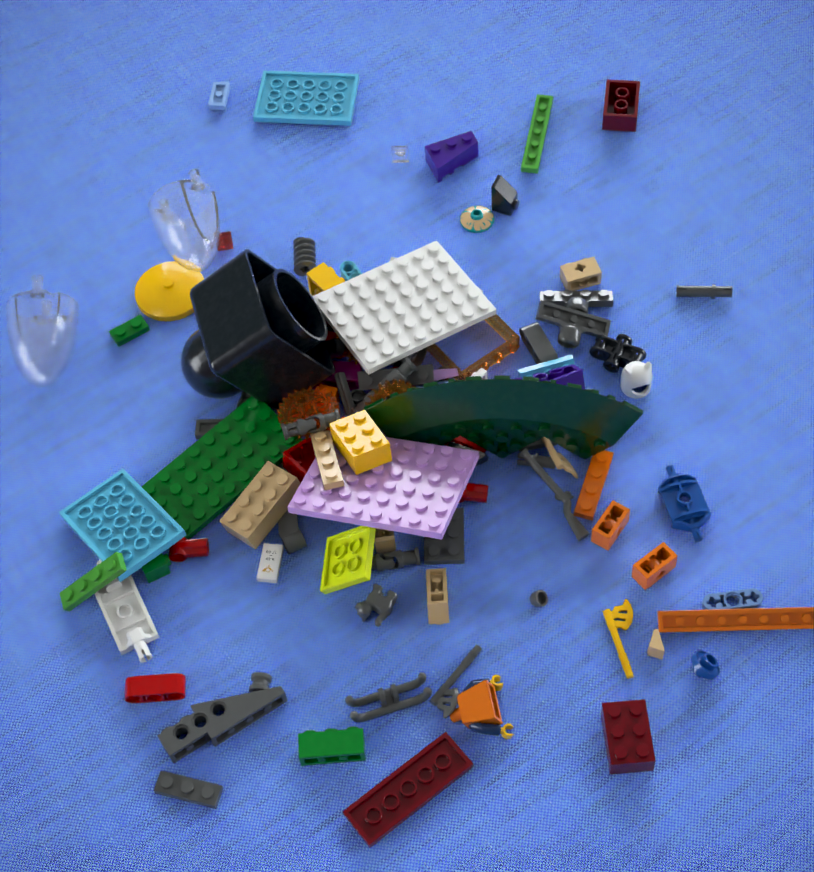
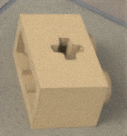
[560,257,602,291]

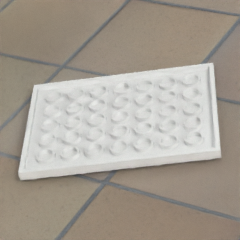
[312,240,497,375]

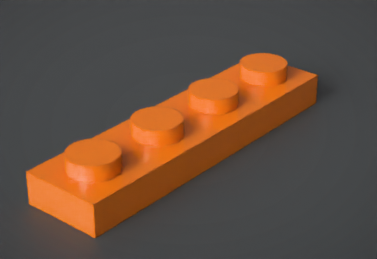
[574,450,614,521]

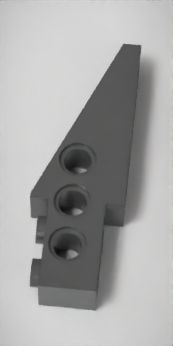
[157,686,287,764]

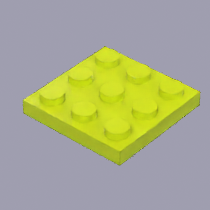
[320,526,376,594]

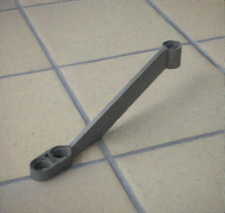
[278,462,307,555]

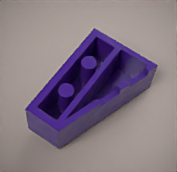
[425,131,478,183]

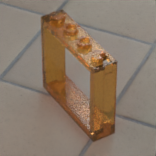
[427,314,520,381]

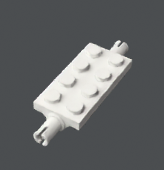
[95,560,160,663]

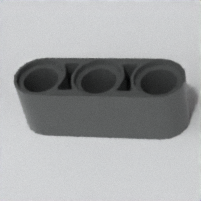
[519,322,558,364]

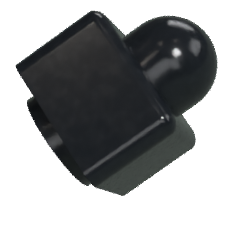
[181,249,335,410]

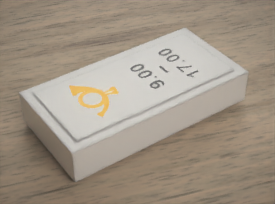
[256,543,284,583]

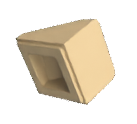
[647,628,665,660]

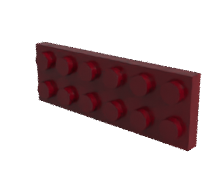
[342,732,474,848]

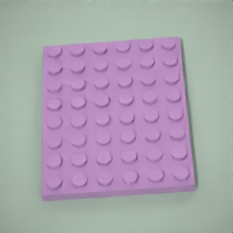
[287,431,479,540]

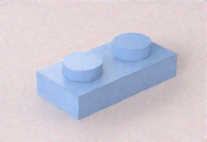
[208,82,230,110]

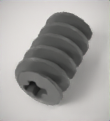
[293,237,316,276]

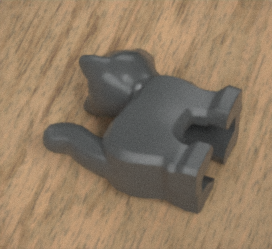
[355,583,398,627]

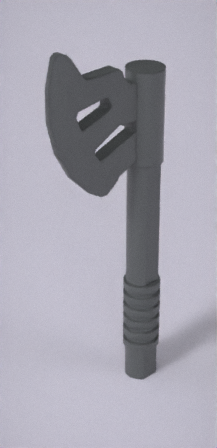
[430,645,482,718]

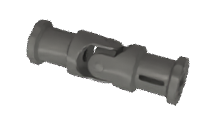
[281,409,341,441]
[371,547,420,572]

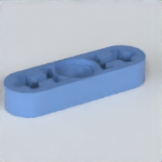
[702,589,763,610]

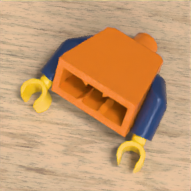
[450,675,514,740]

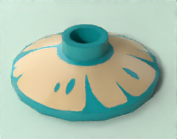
[460,205,494,233]

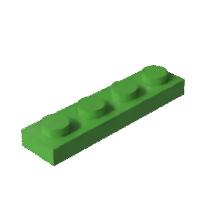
[60,552,127,612]

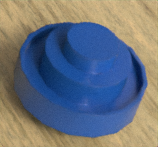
[691,650,720,680]

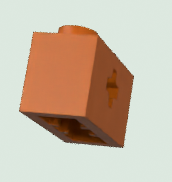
[591,500,630,551]
[631,542,678,590]

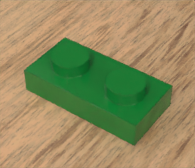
[109,315,150,347]

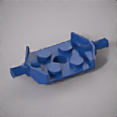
[658,465,711,542]

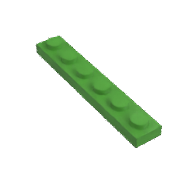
[521,94,553,174]

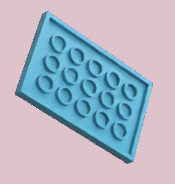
[253,71,359,126]
[59,469,186,582]

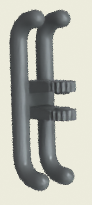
[345,672,432,722]

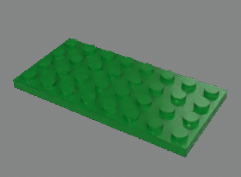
[141,396,303,539]

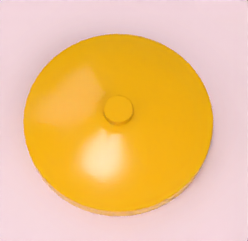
[135,261,204,321]

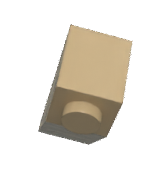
[426,568,449,625]

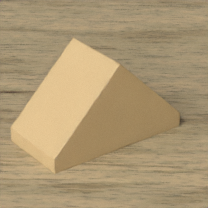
[375,528,396,554]

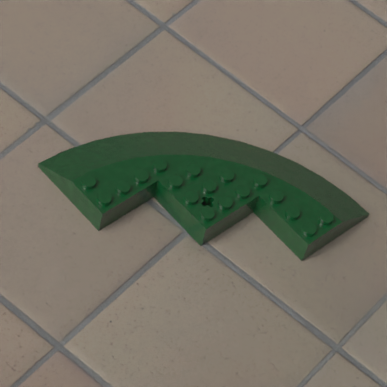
[364,375,643,459]

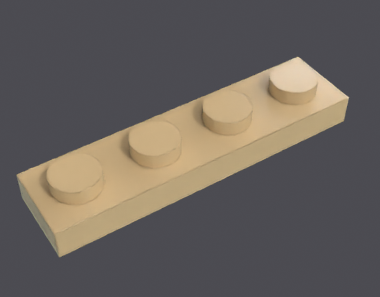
[310,430,344,490]

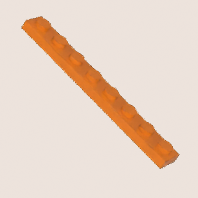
[657,607,814,633]

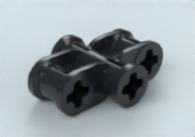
[589,334,647,373]

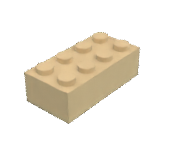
[219,461,301,550]

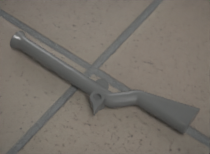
[519,448,590,542]

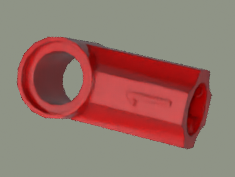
[459,483,489,503]
[169,537,209,562]

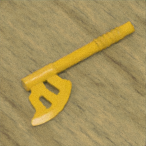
[602,599,634,679]

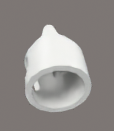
[620,361,653,399]

